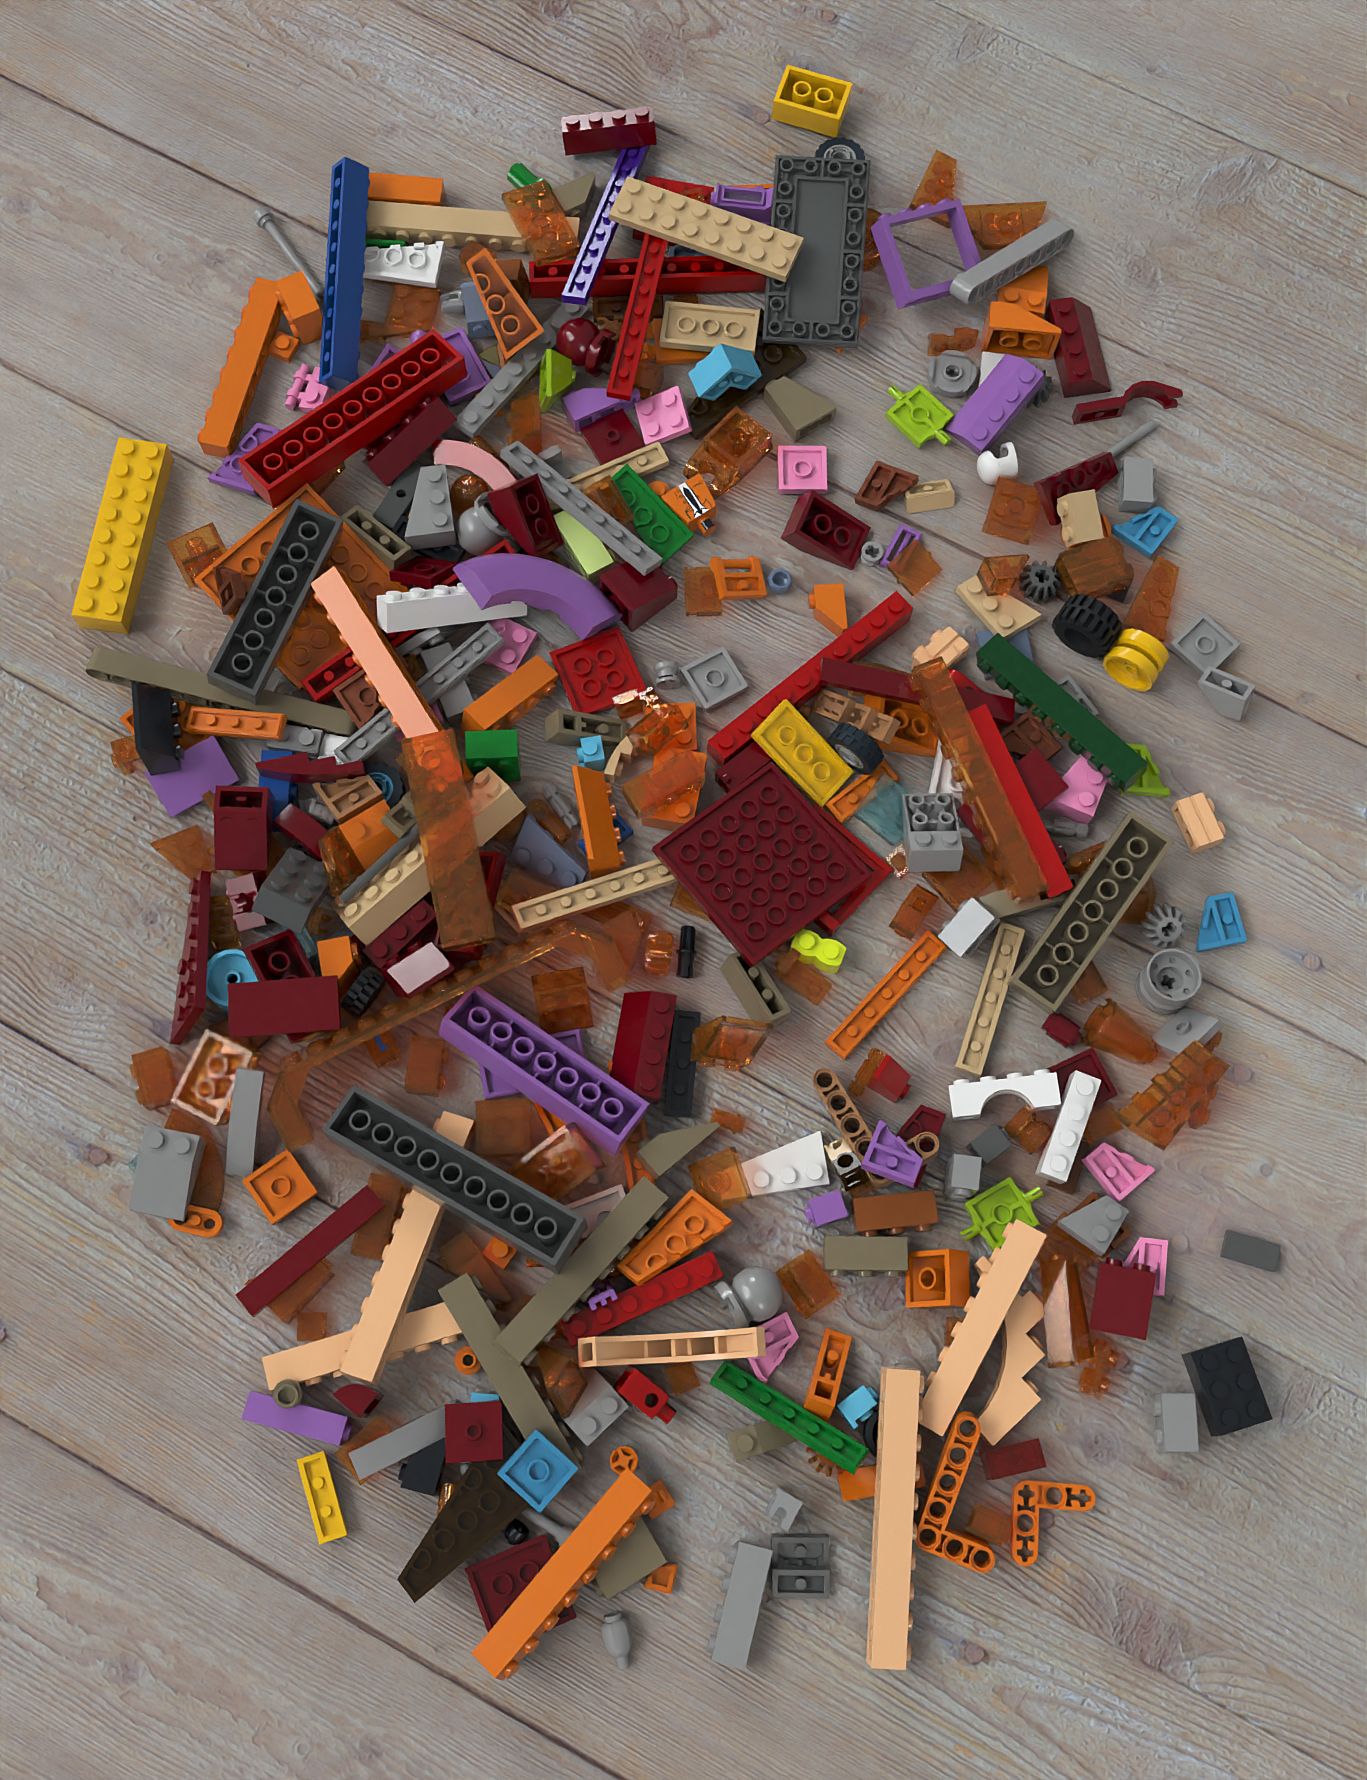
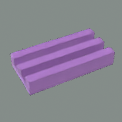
[879,524,923,577]
[587,1280,618,1311]

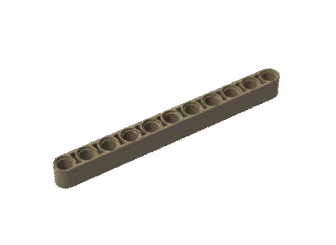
[85,647,359,738]

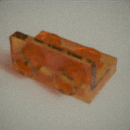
[775,1250,840,1319]

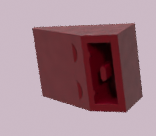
[213,785,275,872]

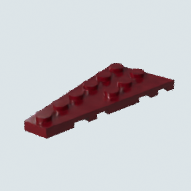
[170,870,211,1045]

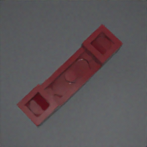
[272,803,365,889]

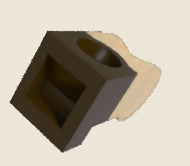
[823,1137,868,1192]

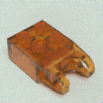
[683,406,773,499]

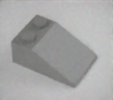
[130,1125,206,1222]

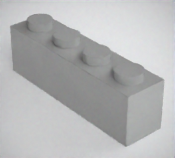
[706,1541,773,1670]

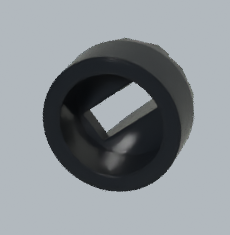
[504,1519,530,1545]

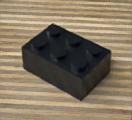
[1181,1336,1273,1437]

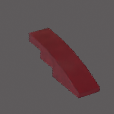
[255,752,367,784]

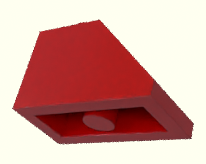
[867,1054,911,1103]

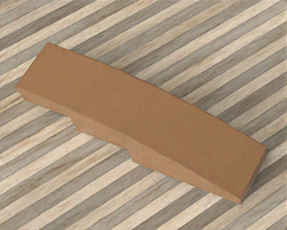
[810,688,901,745]

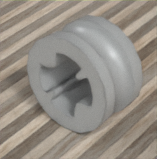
[860,542,883,567]

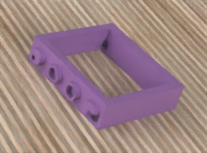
[870,198,981,309]

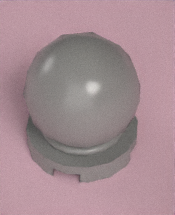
[456,492,511,556]
[714,1266,784,1329]

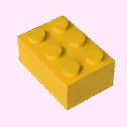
[772,64,853,138]

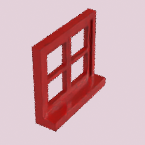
[812,803,893,937]

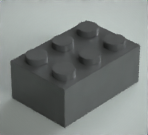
[252,847,337,934]

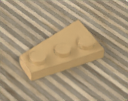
[956,575,1042,640]

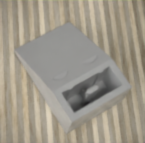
[902,793,963,872]

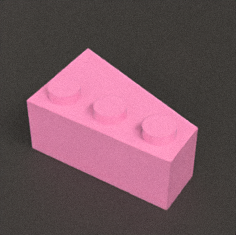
[1043,756,1107,824]

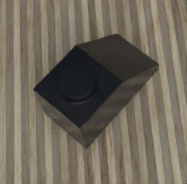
[398,1437,446,1496]

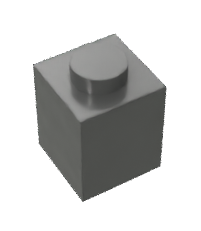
[966,1123,1012,1168]

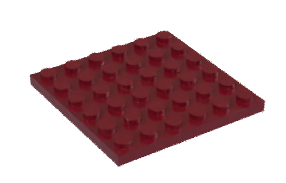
[652,762,872,968]

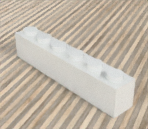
[377,582,527,633]

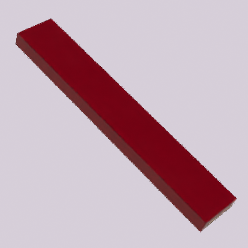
[235,1185,385,1317]

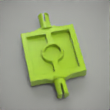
[885,384,954,448]
[959,1177,1043,1252]

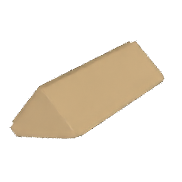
[902,479,955,514]

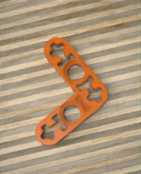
[1010,1480,1096,1567]

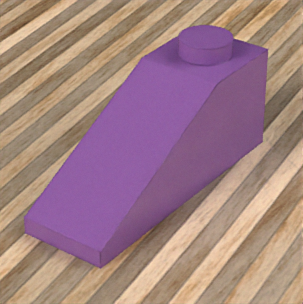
[562,388,640,433]

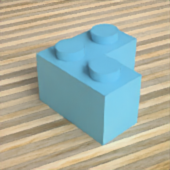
[688,344,762,401]

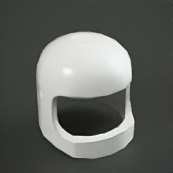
[977,442,1018,485]

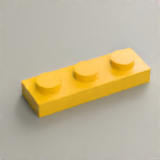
[296,1450,349,1545]

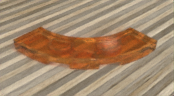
[164,1108,225,1212]

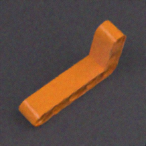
[916,1411,995,1573]

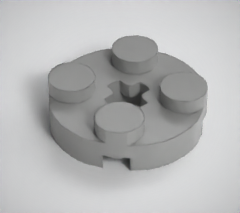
[928,350,976,397]

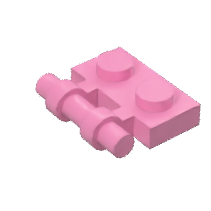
[285,364,334,413]

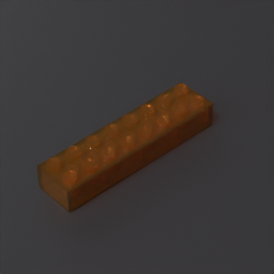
[400,728,499,952]

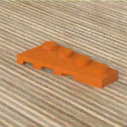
[617,1189,733,1287]

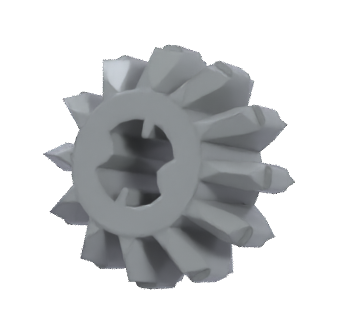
[1141,903,1188,948]

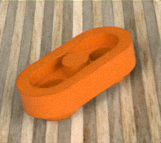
[168,1205,224,1238]

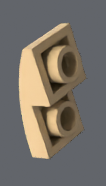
[604,731,641,784]

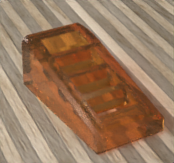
[209,894,242,951]

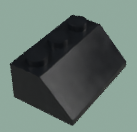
[131,683,185,776]

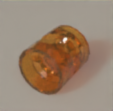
[1004,1104,1053,1155]

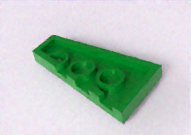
[609,464,694,566]

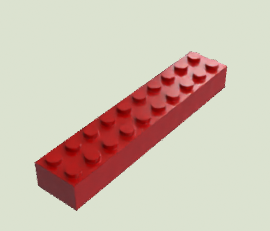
[238,329,467,509]

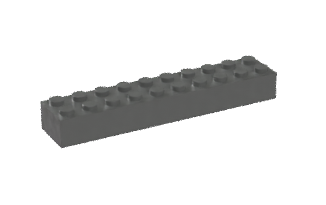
[322,1085,588,1274]

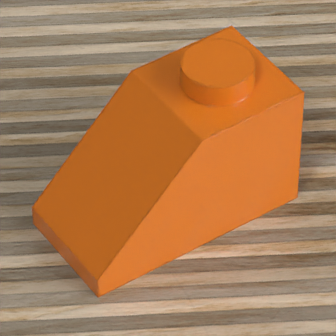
[808,583,848,637]

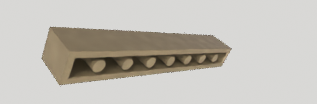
[493,1176,669,1368]
[438,1271,584,1477]

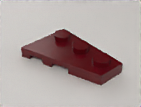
[896,1104,946,1190]

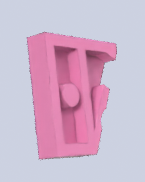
[1123,1237,1168,1296]

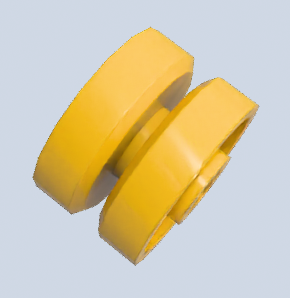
[1102,629,1169,691]

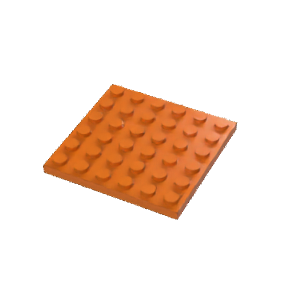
[194,483,410,692]

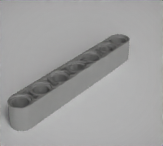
[950,219,1075,306]

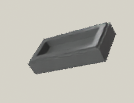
[1220,1230,1281,1273]

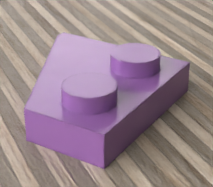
[861,1120,923,1188]

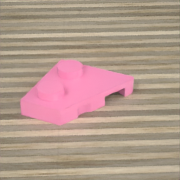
[1081,1142,1155,1202]
[747,1311,799,1384]

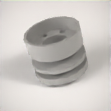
[1135,948,1202,1015]

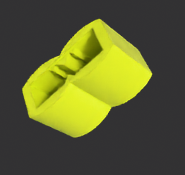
[789,929,846,973]

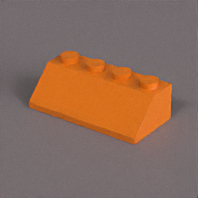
[572,765,626,880]

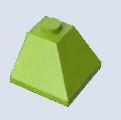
[539,349,576,413]

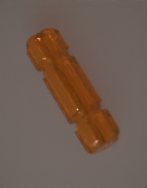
[848,1048,884,1097]

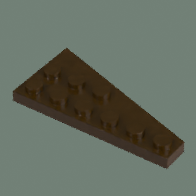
[687,308,807,440]
[397,1423,530,1603]

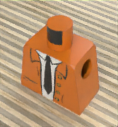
[661,473,716,536]

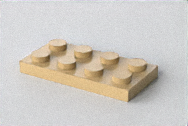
[659,301,760,356]

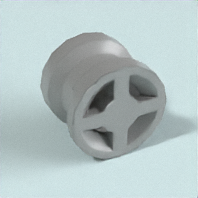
[654,661,681,689]

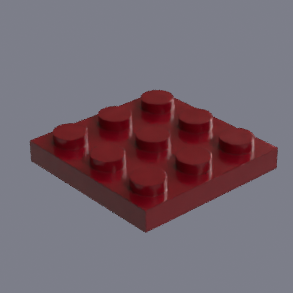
[465,1533,577,1632]

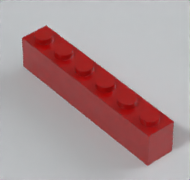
[560,1251,724,1348]

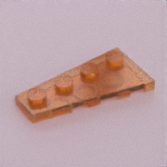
[1122,555,1179,644]

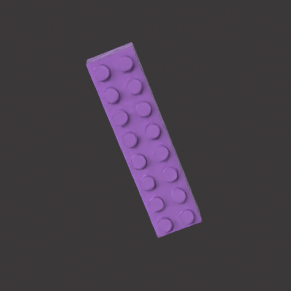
[439,983,650,1156]

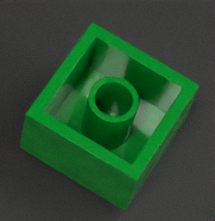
[465,729,521,783]

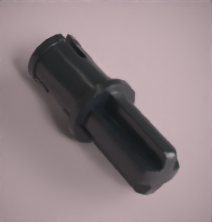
[676,925,697,979]

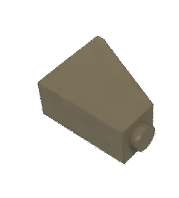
[763,376,836,443]
[591,1516,667,1600]

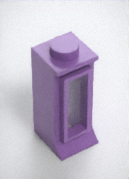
[710,182,773,223]

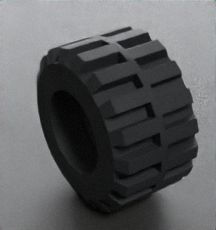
[1052,594,1122,658]

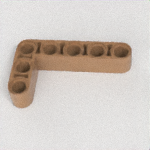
[812,1068,939,1188]

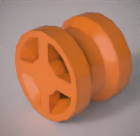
[610,1446,638,1475]

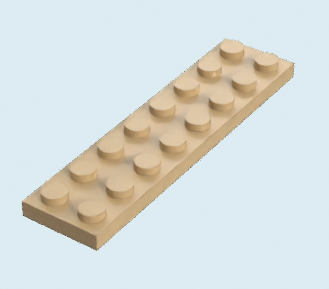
[609,176,804,282]

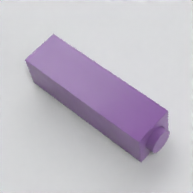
[241,1391,354,1446]

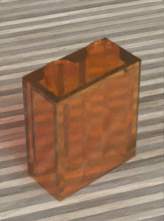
[1054,534,1134,599]

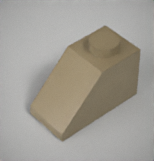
[552,172,596,220]

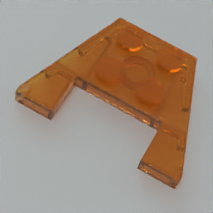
[359,279,441,343]

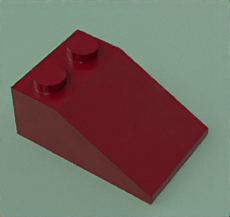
[487,473,564,557]
[780,490,871,570]

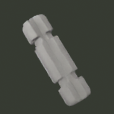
[542,784,580,830]
[1041,818,1089,839]

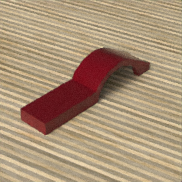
[1072,381,1183,425]

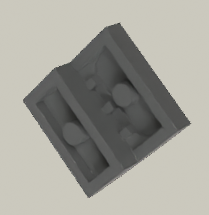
[771,1533,830,1599]

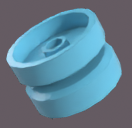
[206,949,258,1013]

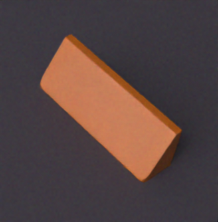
[836,1456,927,1502]

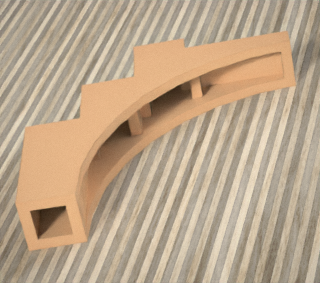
[969,1256,1049,1446]
[578,1327,766,1367]

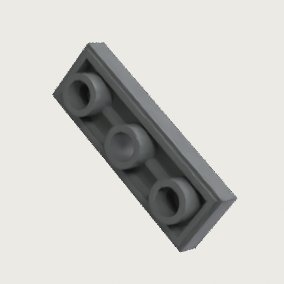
[373,462,423,531]

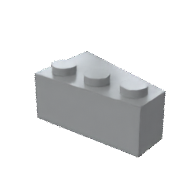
[405,464,457,550]

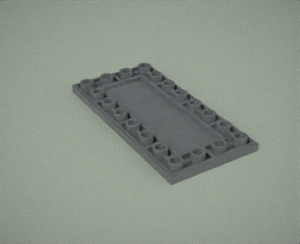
[762,155,871,348]

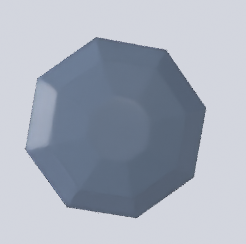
[767,568,792,595]

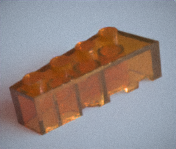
[1113,1040,1230,1151]

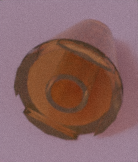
[1080,998,1158,1065]

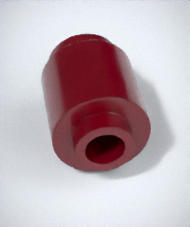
[1041,1012,1082,1048]

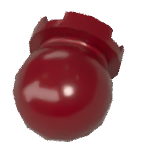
[555,317,616,377]

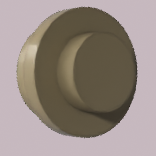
[273,1379,302,1409]

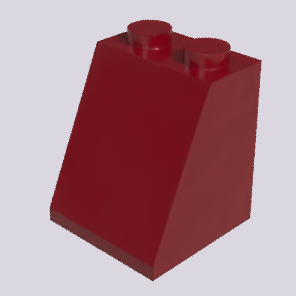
[599,562,678,633]

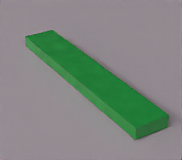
[710,1360,869,1475]

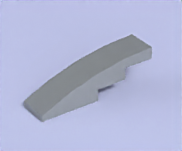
[225,1067,266,1176]
[348,1400,456,1480]

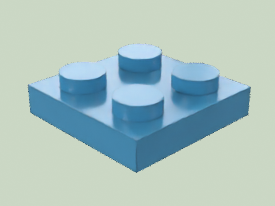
[497,1428,579,1513]

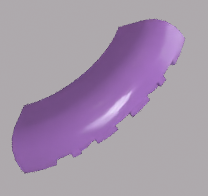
[453,553,622,641]

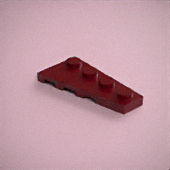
[1034,452,1119,526]

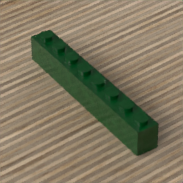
[976,633,1147,792]

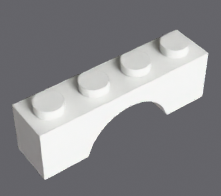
[949,1069,1061,1121]
[1035,1070,1101,1184]

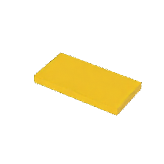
[750,699,854,808]

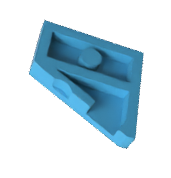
[1111,506,1179,559]
[1196,892,1247,953]

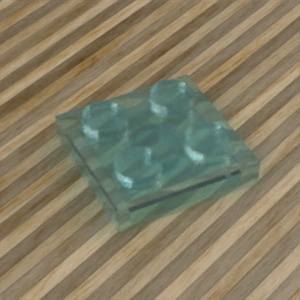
[853,773,909,846]

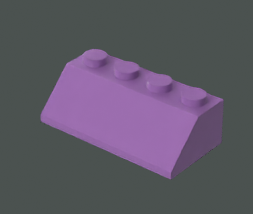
[945,353,1044,456]

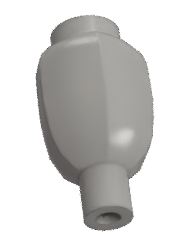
[601,1611,633,1669]

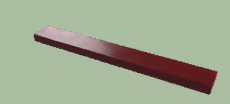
[818,657,1015,725]

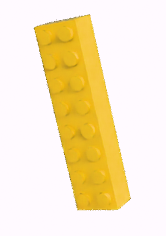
[71,437,173,635]

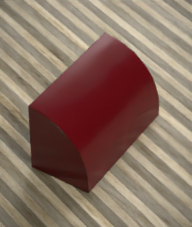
[333,1384,384,1418]

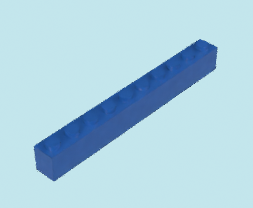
[319,156,370,391]

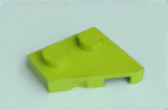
[1120,743,1170,798]

